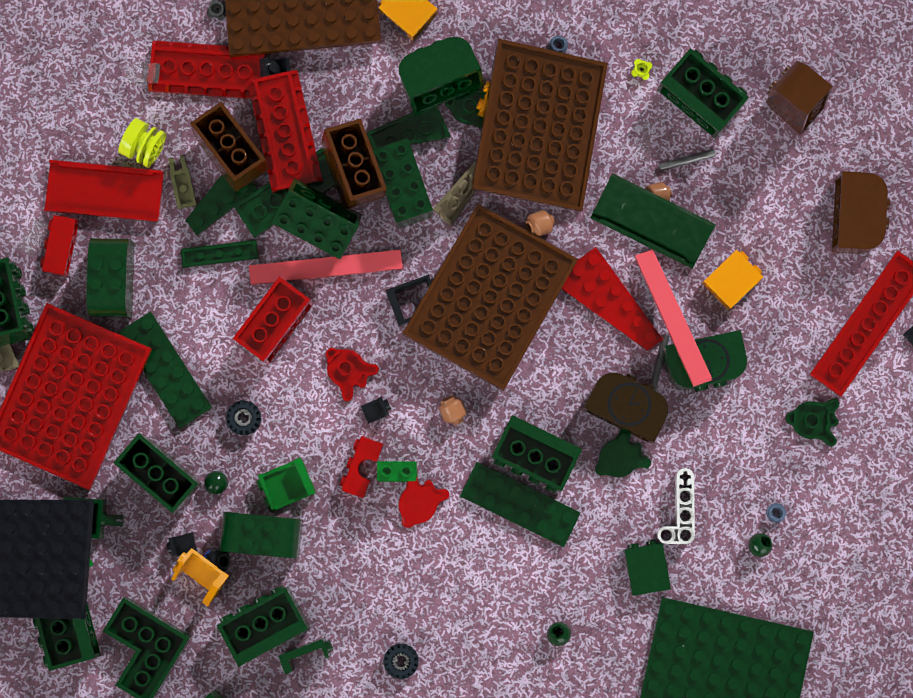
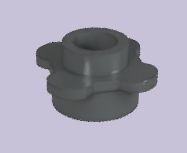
[207,0,226,21]

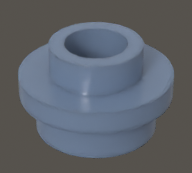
[549,36,568,53]
[766,503,786,523]

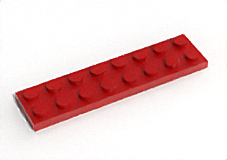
[809,250,913,397]

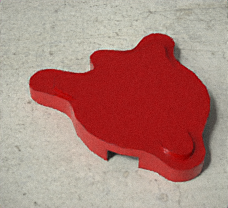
[325,348,379,402]
[398,476,449,528]

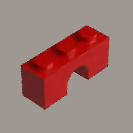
[340,436,384,498]

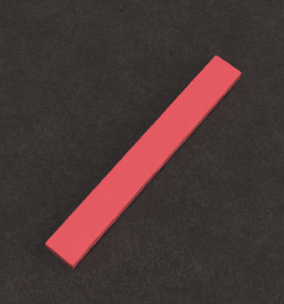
[635,249,712,387]
[249,250,403,285]

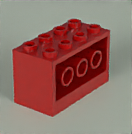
[232,276,314,365]

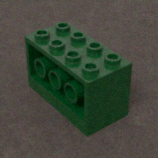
[657,48,749,139]
[373,138,434,229]
[271,178,362,259]
[0,257,34,347]
[491,415,582,494]
[216,585,310,667]
[33,603,101,671]

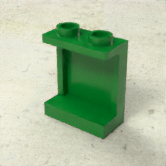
[256,457,316,511]
[377,461,418,482]

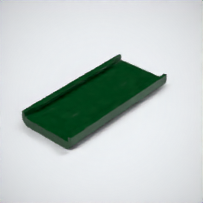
[590,173,716,269]

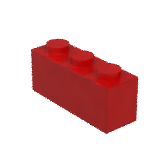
[40,215,79,277]

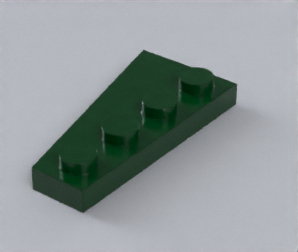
[366,106,451,150]
[185,175,258,236]

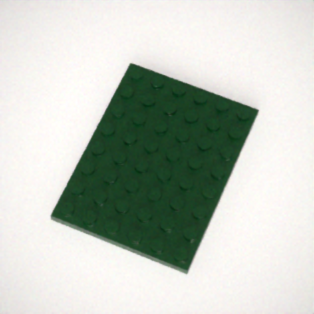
[640,597,814,698]

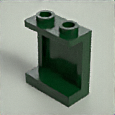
[623,540,671,596]
[278,637,333,674]

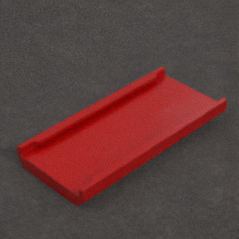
[148,40,266,99]
[247,70,323,193]
[44,160,164,222]

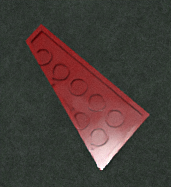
[562,247,663,351]

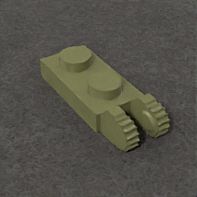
[168,155,197,210]

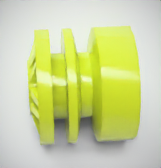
[118,118,166,168]

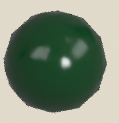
[204,471,228,494]
[748,533,772,557]
[547,622,571,646]

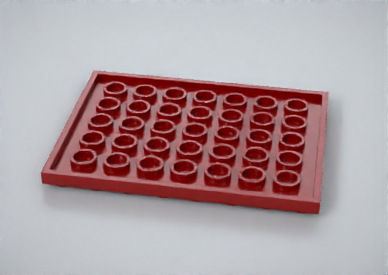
[0,303,152,490]

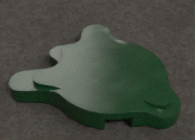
[444,89,486,130]
[785,398,840,447]
[595,429,651,478]

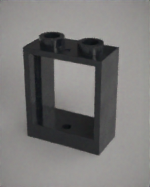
[386,274,434,328]

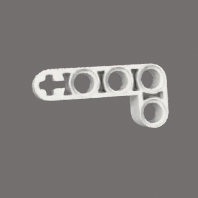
[656,468,695,544]

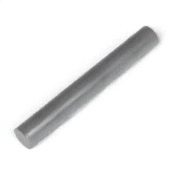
[659,149,716,171]
[650,334,670,391]

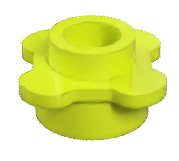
[631,59,652,80]

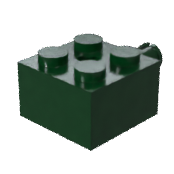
[64,497,124,539]

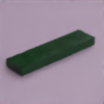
[180,240,259,268]

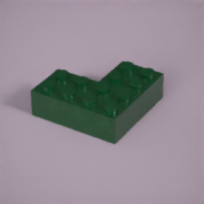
[103,597,192,698]

